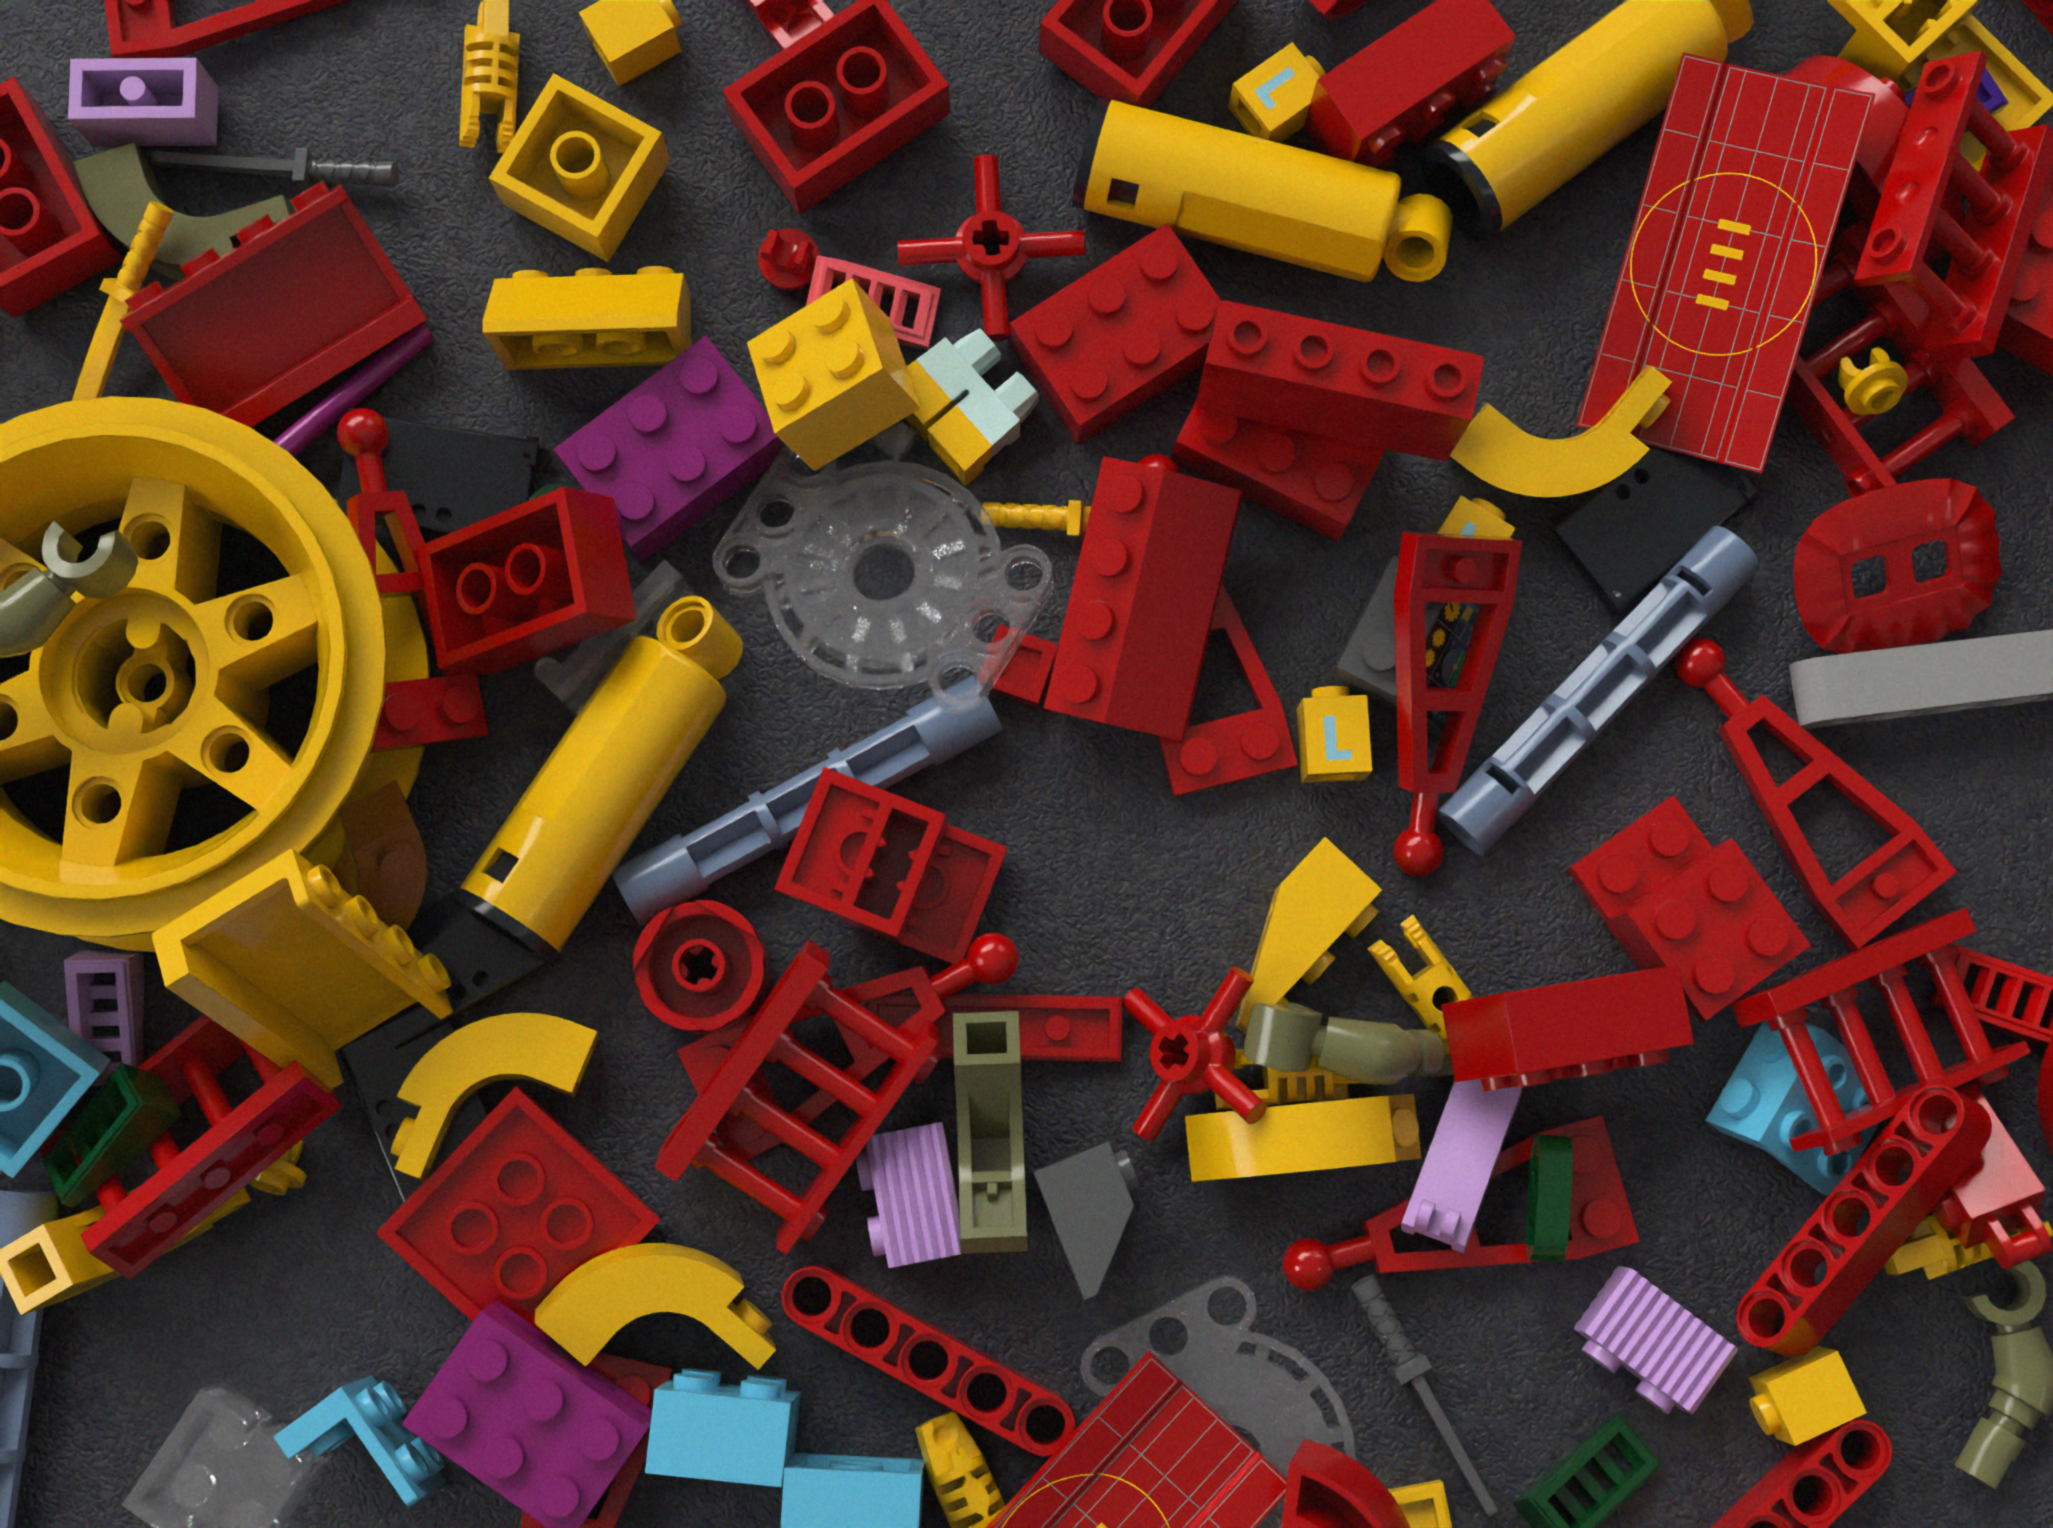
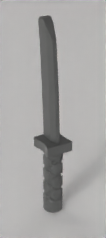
[151,148,399,191]
[1351,1275,1499,1519]

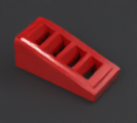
[1929,944,2053,1050]

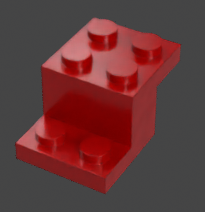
[774,767,1008,965]
[1566,795,1811,1022]

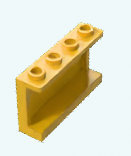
[151,848,453,1089]

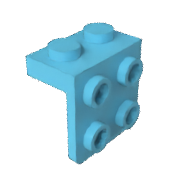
[1705,1020,1894,1196]

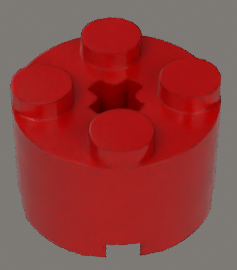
[633,900,771,1035]

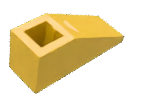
[1235,837,1382,1035]

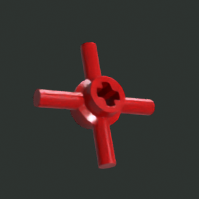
[897,155,1085,342]
[1122,966,1267,1142]

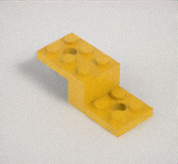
[1827,0,2053,172]

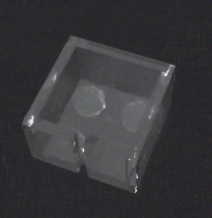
[122,1382,332,1528]

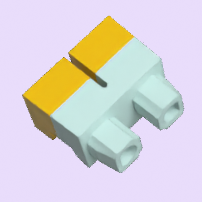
[905,328,1039,486]

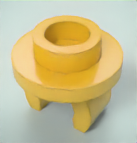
[1838,347,1908,415]
[249,1140,307,1195]

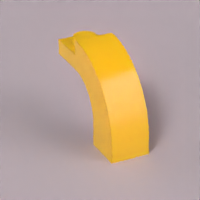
[1450,366,1672,497]
[390,1013,599,1181]
[1185,1094,1422,1182]
[0,1186,251,1315]
[535,1243,776,1370]

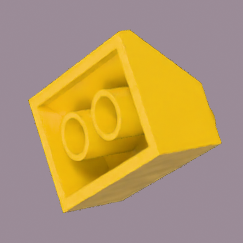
[483,266,692,370]

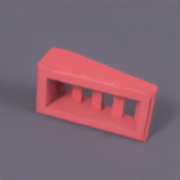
[806,255,941,350]

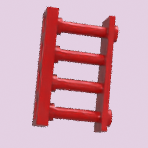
[1854,51,2053,361]
[1785,218,2016,498]
[1730,908,2031,1156]
[654,939,941,1255]
[39,1014,342,1280]

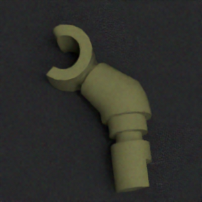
[0,521,138,658]
[1244,1001,1454,1085]
[1954,1261,2053,1489]

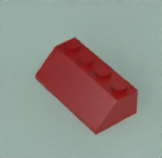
[1044,456,1244,741]

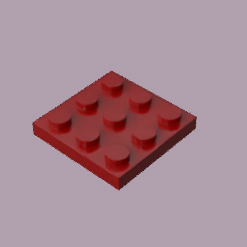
[376,1084,660,1337]

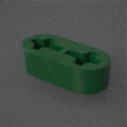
[1525,1134,1573,1263]

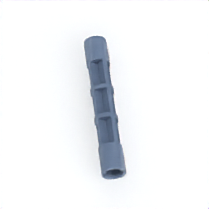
[1437,526,1760,856]
[612,675,1003,926]
[0,1189,61,1528]

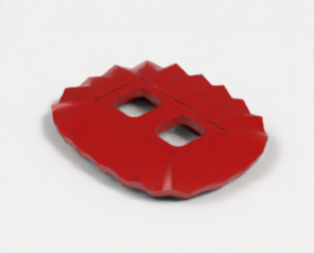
[1793,478,2002,654]

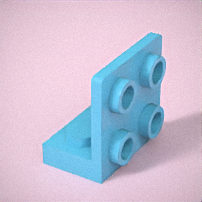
[273,1375,446,1507]

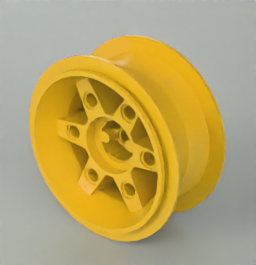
[0,396,431,952]

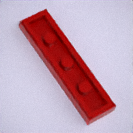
[864,992,1122,1062]

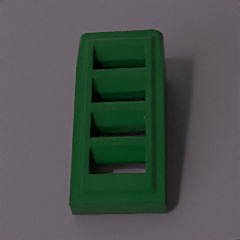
[43,1063,181,1208]
[1513,1413,1662,1528]

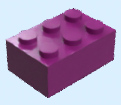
[553,335,789,564]
[402,1300,652,1528]

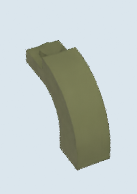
[74,142,295,281]
[953,1011,1028,1254]

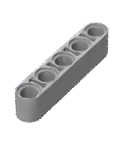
[1788,629,2053,729]

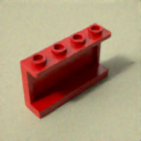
[119,181,427,428]
[1195,300,1484,462]

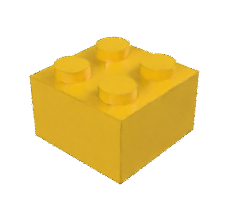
[489,73,671,263]
[747,278,921,471]

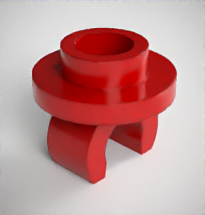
[758,228,820,291]

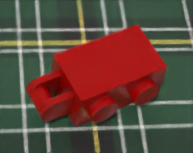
[1903,1083,2052,1270]

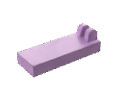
[1401,1079,1522,1254]

